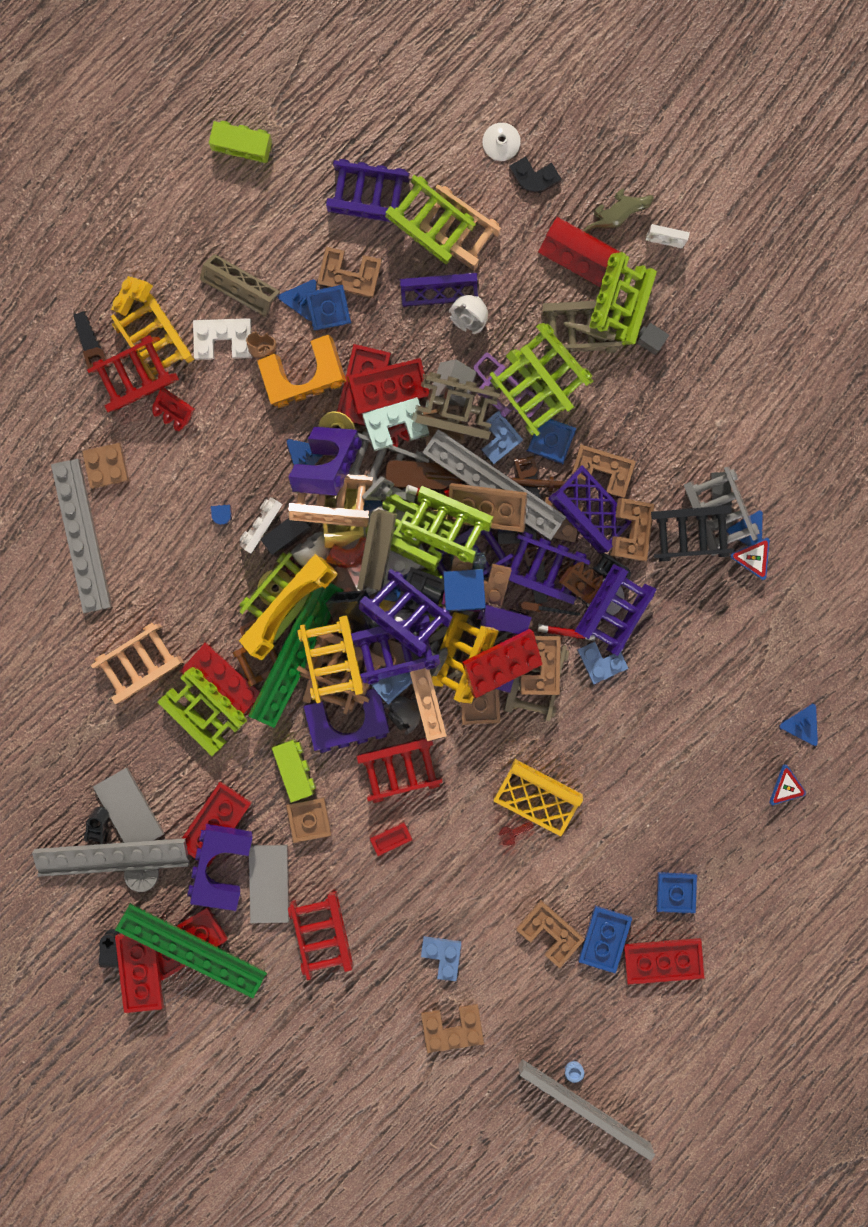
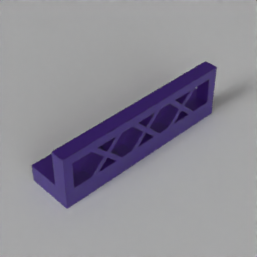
[400,273,478,307]

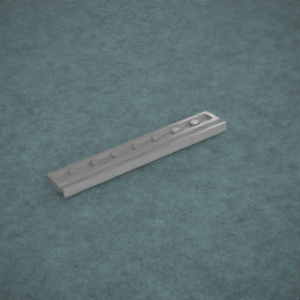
[422,429,566,540]
[51,458,112,613]
[32,839,190,877]
[518,1059,655,1161]

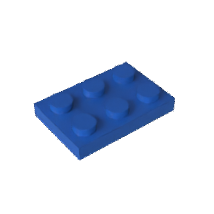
[578,905,632,974]

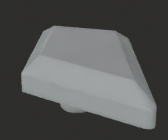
[362,477,394,500]

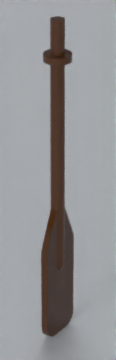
[386,460,572,492]

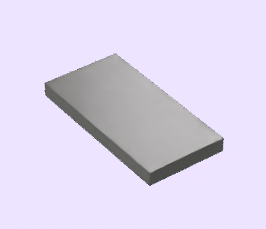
[93,767,165,843]
[249,845,289,923]

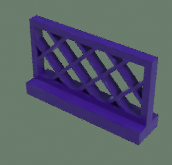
[548,465,632,554]

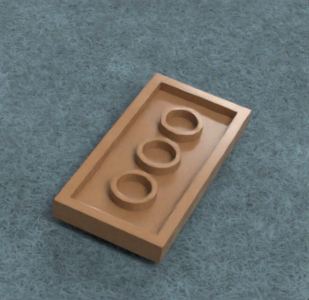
[448,483,527,532]

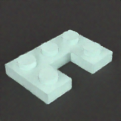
[362,398,429,451]

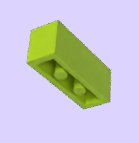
[209,121,272,163]
[272,738,316,802]

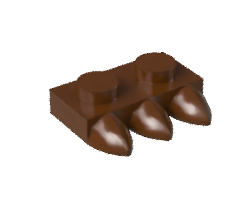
[559,562,603,604]

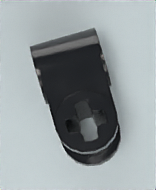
[592,553,631,579]
[84,807,109,844]
[99,929,121,968]

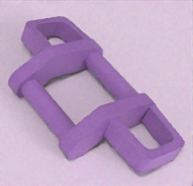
[473,353,543,418]

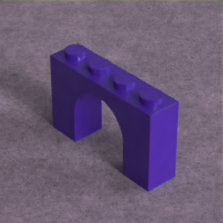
[288,427,362,496]
[462,604,531,693]
[304,688,390,753]
[187,824,253,911]

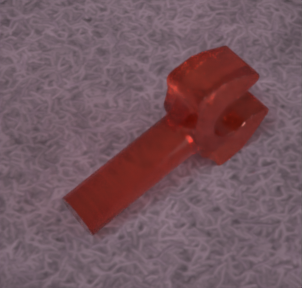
[498,821,534,846]

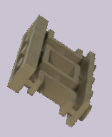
[411,372,500,440]

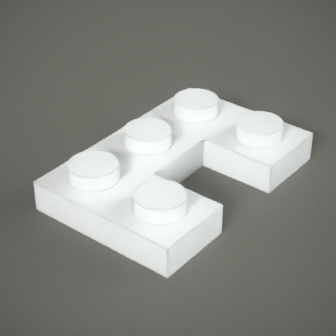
[193,319,252,360]
[239,497,283,553]

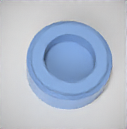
[565,1061,584,1083]

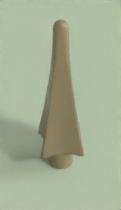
[564,322,616,343]

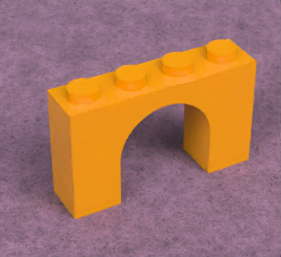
[257,335,347,408]

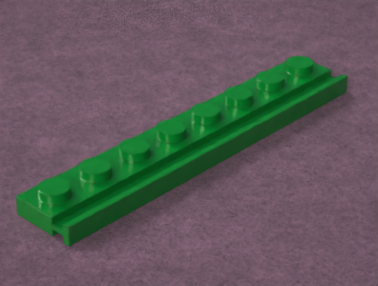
[248,583,344,728]
[115,903,267,998]

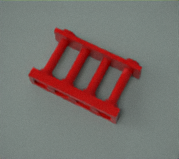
[87,335,179,413]
[357,737,443,803]
[288,891,353,980]

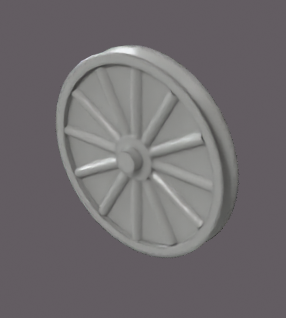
[124,869,159,892]

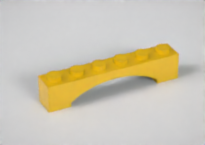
[239,554,338,660]

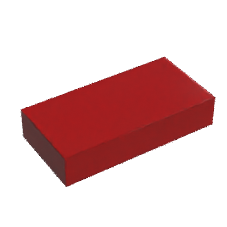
[370,822,413,856]

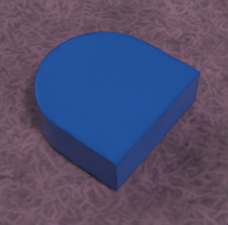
[211,505,232,525]

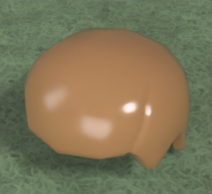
[246,332,277,359]

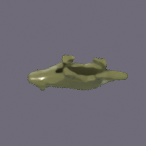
[583,188,654,233]

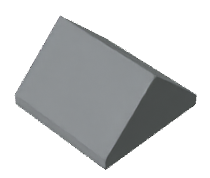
[433,359,477,407]

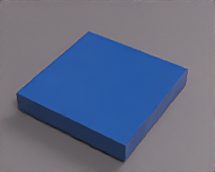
[305,285,352,331]
[527,415,576,465]
[444,569,486,612]
[656,872,697,913]

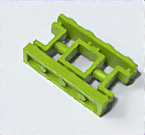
[589,252,657,345]
[365,494,454,572]
[158,667,247,756]

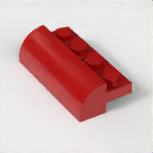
[538,217,620,287]

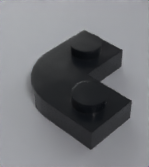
[509,156,562,194]

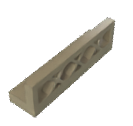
[200,254,280,317]
[357,509,397,591]

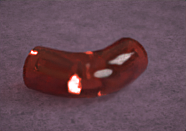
[326,536,366,569]

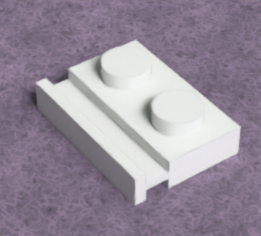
[646,224,690,249]

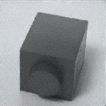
[637,323,669,355]

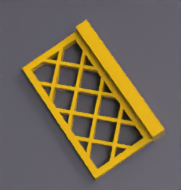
[493,759,583,836]

